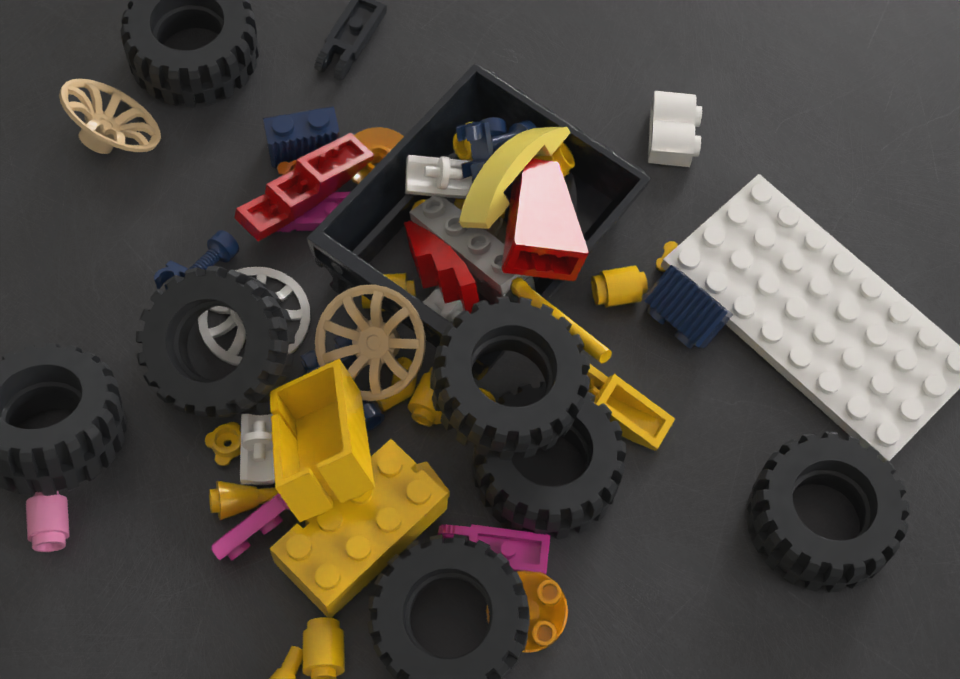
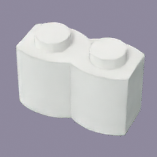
[648,91,702,167]

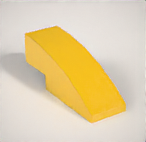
[587,364,675,451]

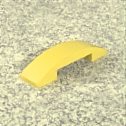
[459,127,571,229]

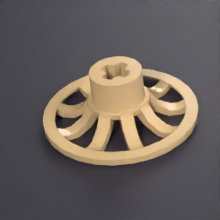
[59,79,161,154]
[315,285,426,401]

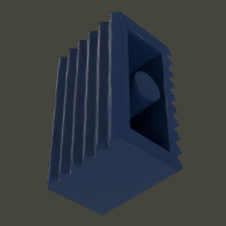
[263,106,340,169]
[643,265,733,349]

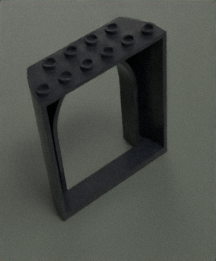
[307,63,651,381]

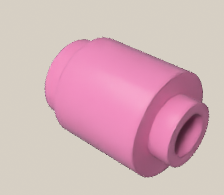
[26,491,70,552]

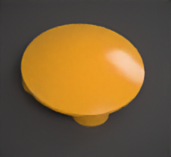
[486,571,568,653]

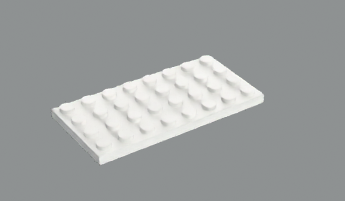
[661,174,960,463]

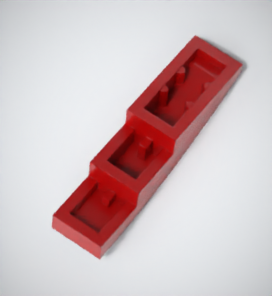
[234,133,374,242]
[404,221,480,314]

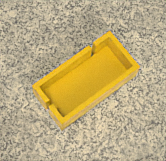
[270,358,375,522]
[270,439,448,618]

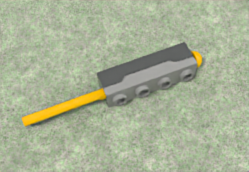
[409,196,612,363]

